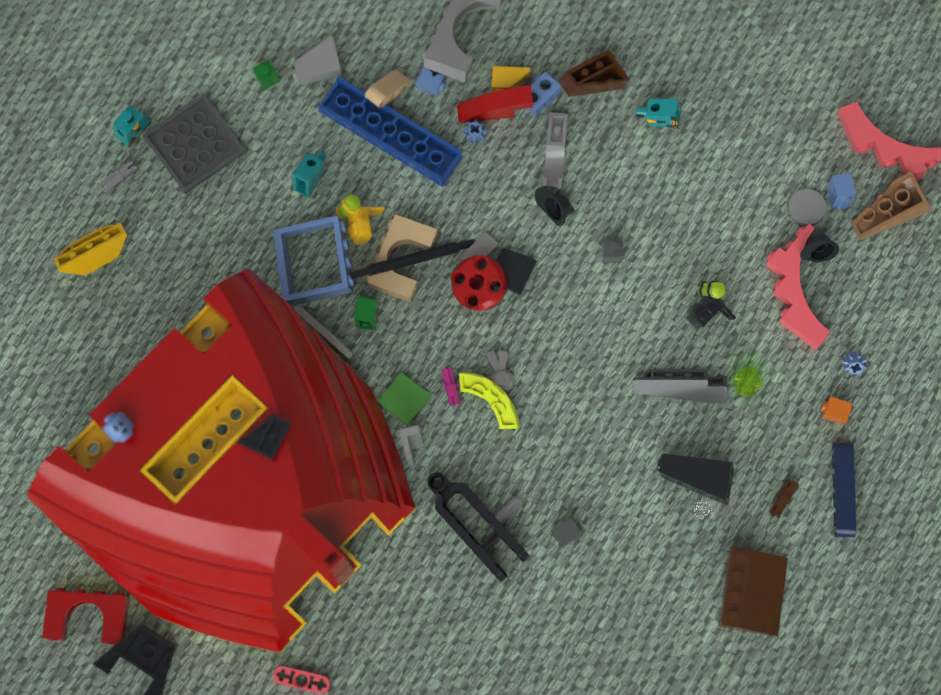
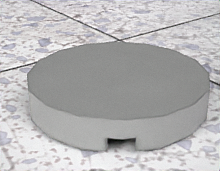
[788,189,826,226]

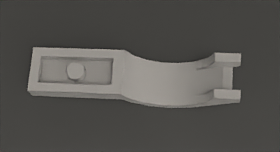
[542,112,568,189]

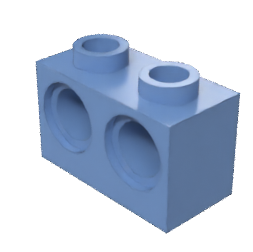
[527,72,561,117]
[826,172,856,210]

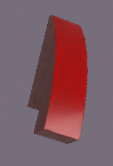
[457,85,533,124]

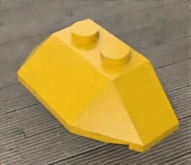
[54,222,127,276]

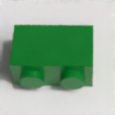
[354,295,379,331]

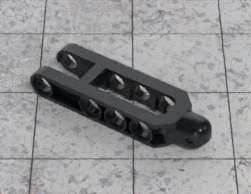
[427,472,530,583]

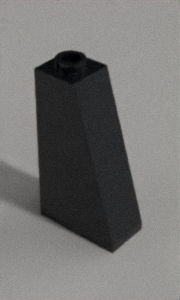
[657,454,734,505]

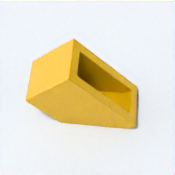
[492,66,530,92]

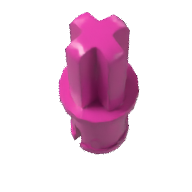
[441,367,461,406]

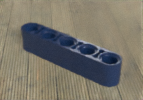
[832,442,856,537]

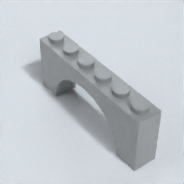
[422,0,504,82]

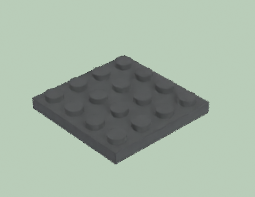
[142,94,246,194]

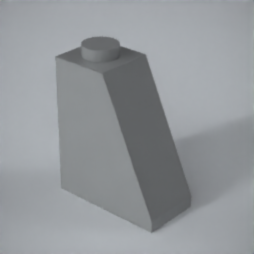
[292,35,342,85]

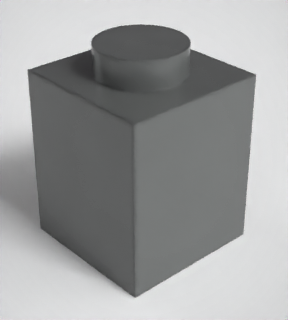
[602,238,623,263]
[551,517,583,549]

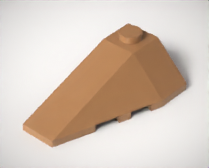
[851,171,932,240]

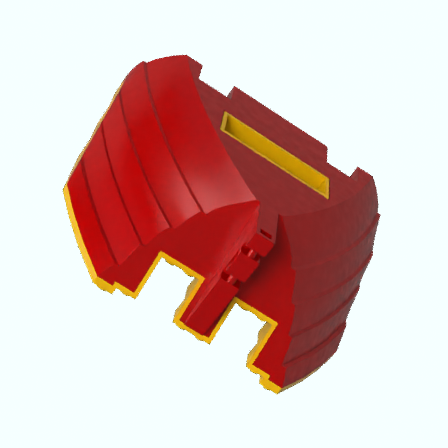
[27,269,416,653]

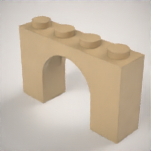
[366,214,438,303]

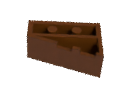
[559,49,630,97]

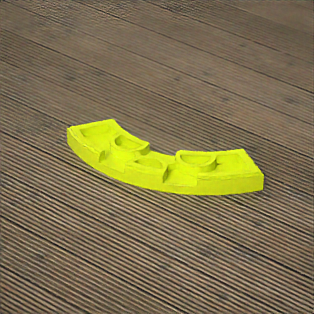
[459,372,520,429]

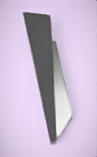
[633,369,728,404]

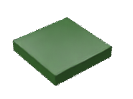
[377,372,431,426]

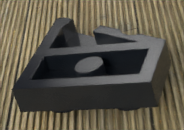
[237,414,292,461]

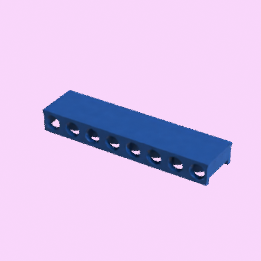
[318,76,463,187]

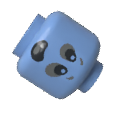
[103,412,134,443]

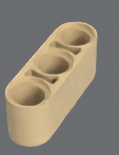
[365,69,411,108]

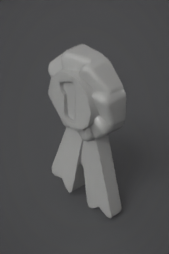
[485,350,514,392]

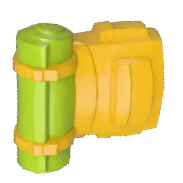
[335,194,385,245]

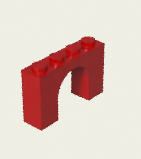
[42,588,130,645]

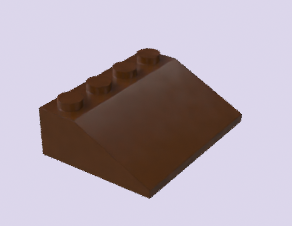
[719,546,788,637]

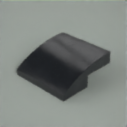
[495,248,537,296]

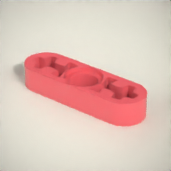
[273,666,330,694]

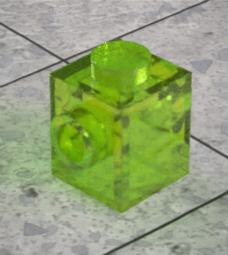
[733,366,762,398]

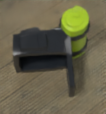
[687,281,736,328]

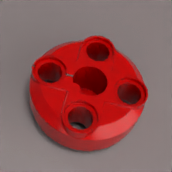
[451,255,508,311]

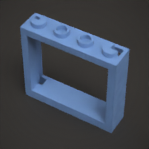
[273,215,355,306]

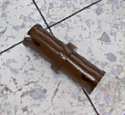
[768,479,799,518]

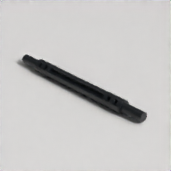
[349,239,474,279]

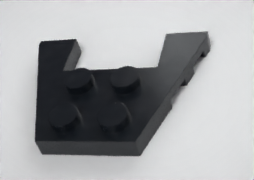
[92,624,176,695]

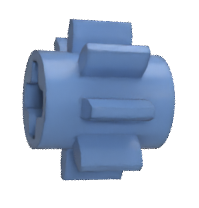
[463,119,487,144]
[843,351,867,375]

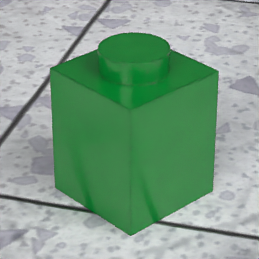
[252,59,280,90]

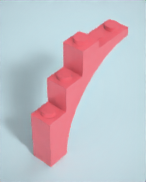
[837,102,941,181]
[766,224,830,350]

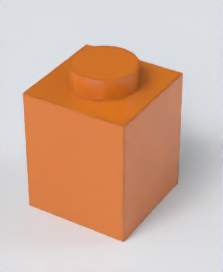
[821,396,853,425]

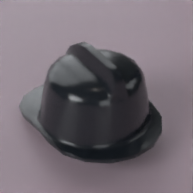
[534,187,574,226]
[800,234,839,263]

